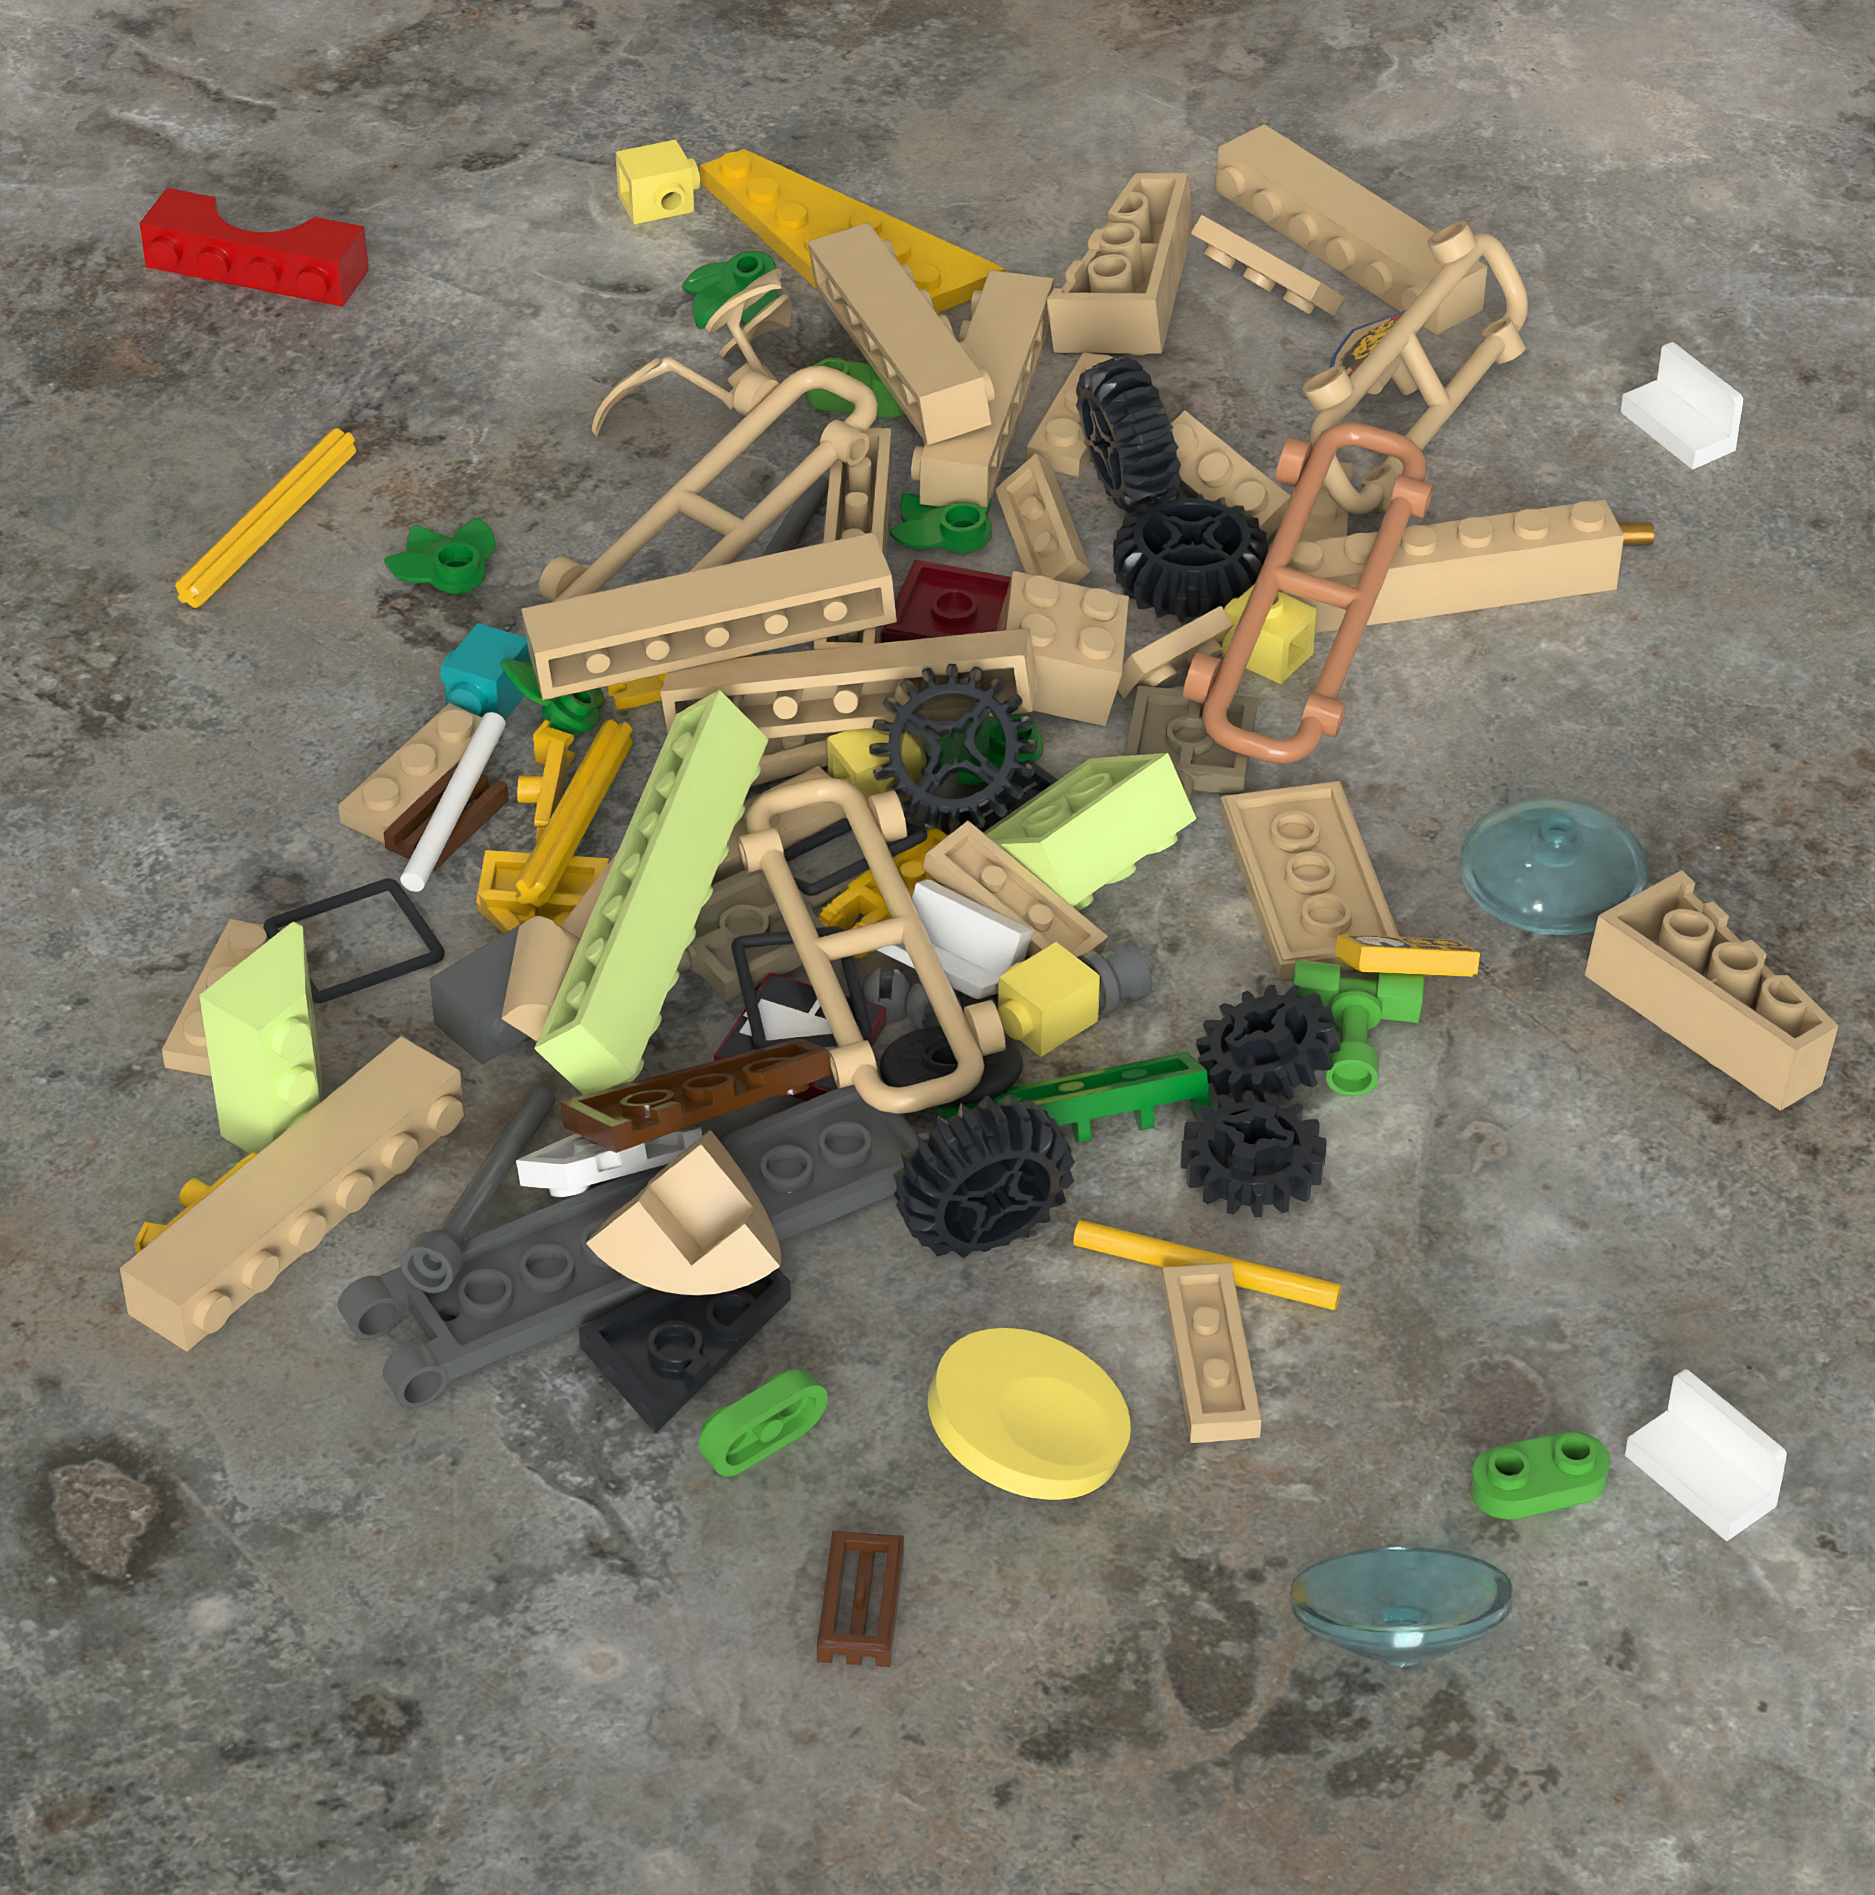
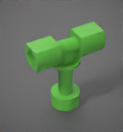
[1292,960,1424,1097]

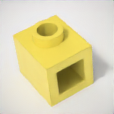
[616,139,700,224]
[1222,584,1317,685]
[827,728,926,803]
[997,942,1100,1057]

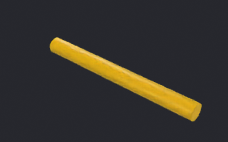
[1073,1219,1342,1311]

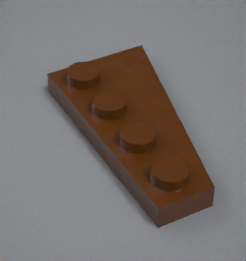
[560,1038,832,1153]

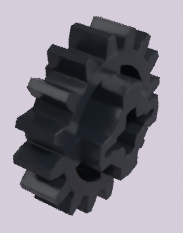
[1196,985,1341,1103]
[1180,1090,1327,1217]

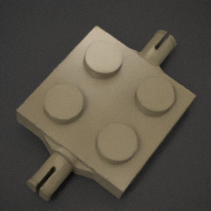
[1124,685,1258,805]
[677,869,842,1002]

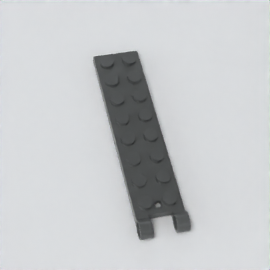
[338,1085,918,1408]

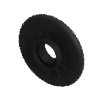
[879,1025,1023,1106]

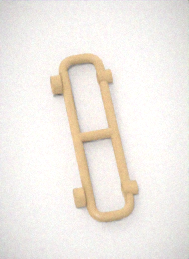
[1303,221,1528,515]
[539,366,878,602]
[738,777,1005,1114]

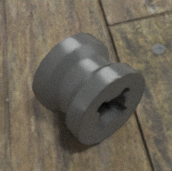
[1077,937,1152,1015]

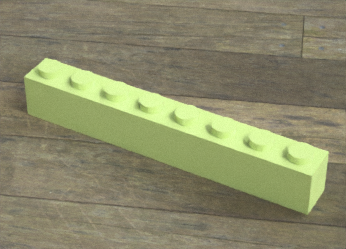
[534,689,769,1095]

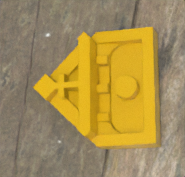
[476,850,609,934]

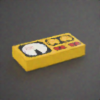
[1335,934,1480,977]

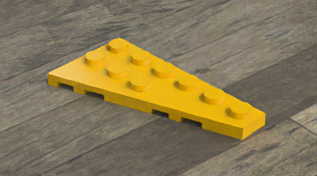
[699,149,1006,313]

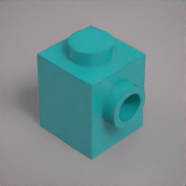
[440,623,531,720]

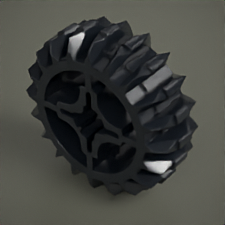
[1076,356,1181,513]
[1113,492,1269,623]
[869,664,1038,833]
[893,1094,1075,1258]

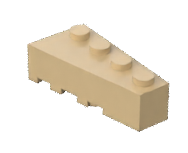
[1047,173,1194,356]
[1585,870,1839,1111]

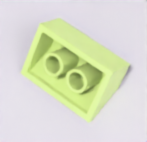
[983,753,1197,911]
[199,921,323,1154]

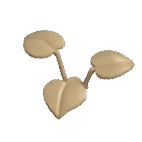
[592,268,792,437]

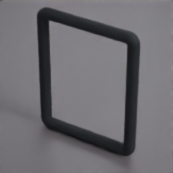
[783,819,927,896]
[263,878,445,1004]
[731,926,872,1049]

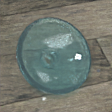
[1460,797,1648,935]
[1290,1547,1513,1666]

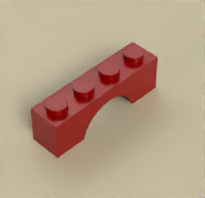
[139,188,369,307]

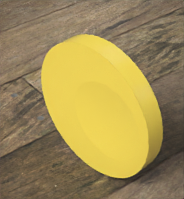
[928,1328,1131,1500]

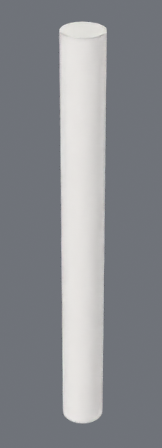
[400,712,506,892]

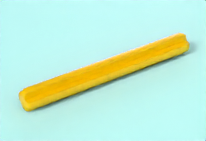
[175,428,356,608]
[515,719,633,908]

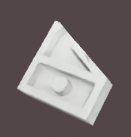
[516,1126,702,1197]

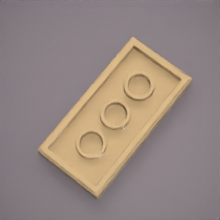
[1220,781,1400,981]

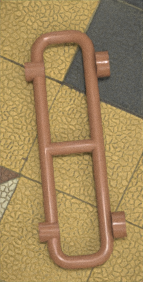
[1183,422,1434,764]

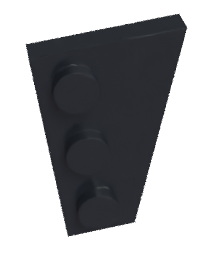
[579,1268,791,1434]

